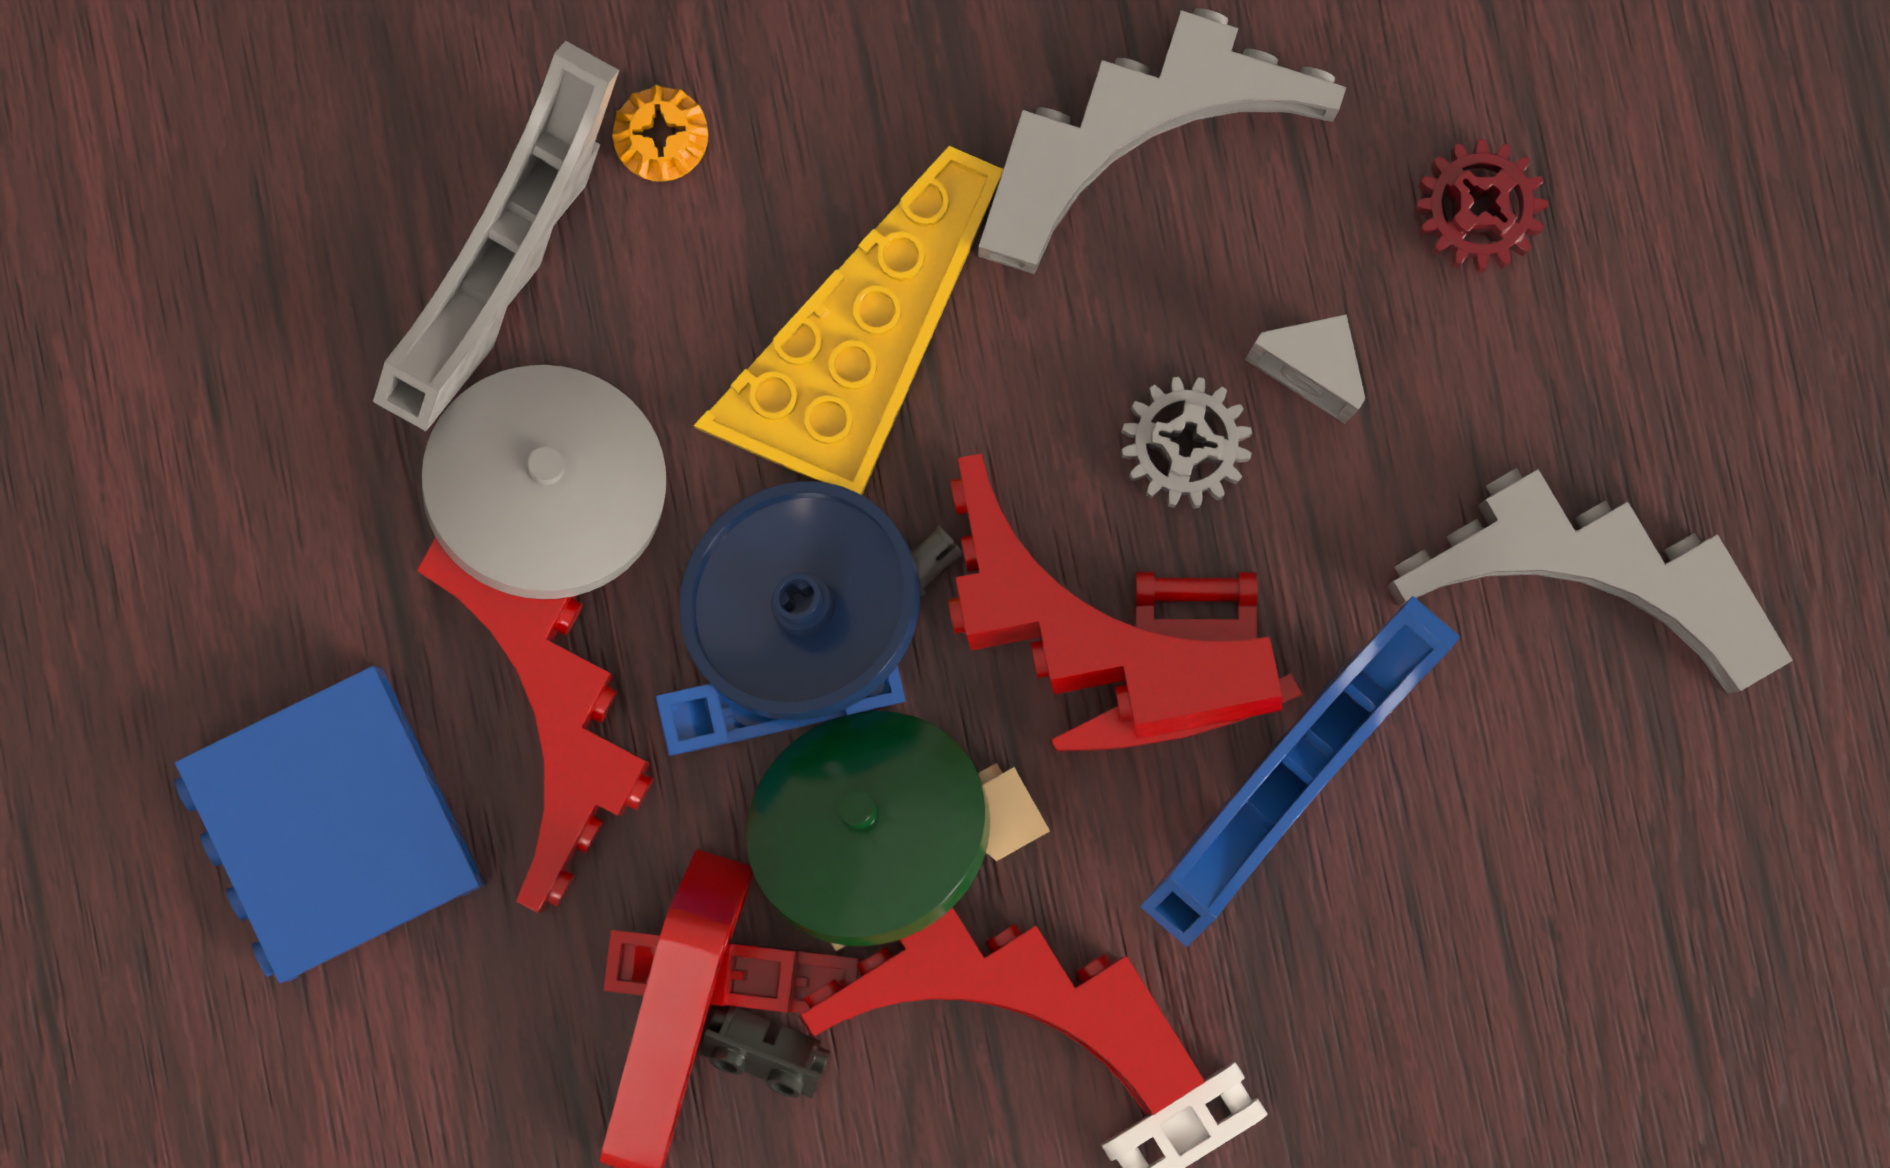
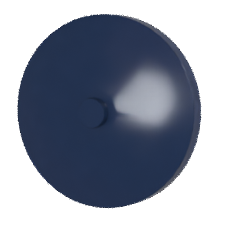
[679,481,921,720]

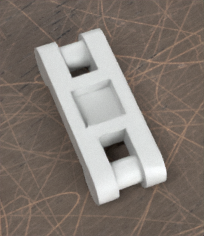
[1101,1062,1267,1168]

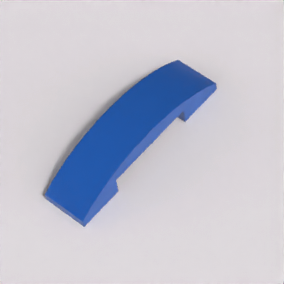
[655,666,906,756]

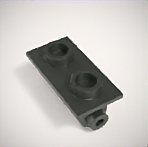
[700,1006,831,1098]

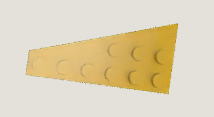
[694,146,1003,495]

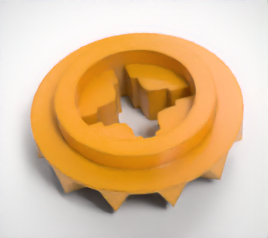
[612,85,708,182]

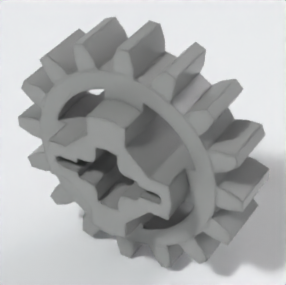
[1121,377,1252,509]

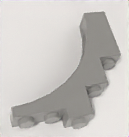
[978,8,1346,274]
[373,41,619,431]
[1386,468,1793,694]

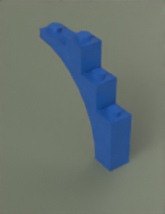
[1140,596,1460,947]

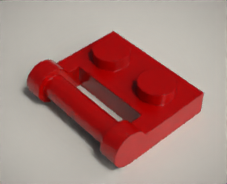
[1135,571,1258,641]

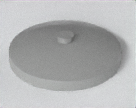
[422,365,666,599]

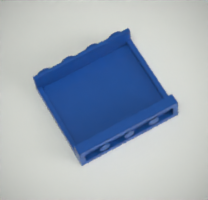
[174,666,486,983]

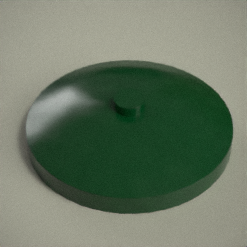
[746,711,990,946]

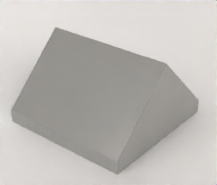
[1245,314,1365,424]

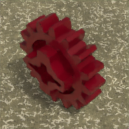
[1414,139,1548,273]

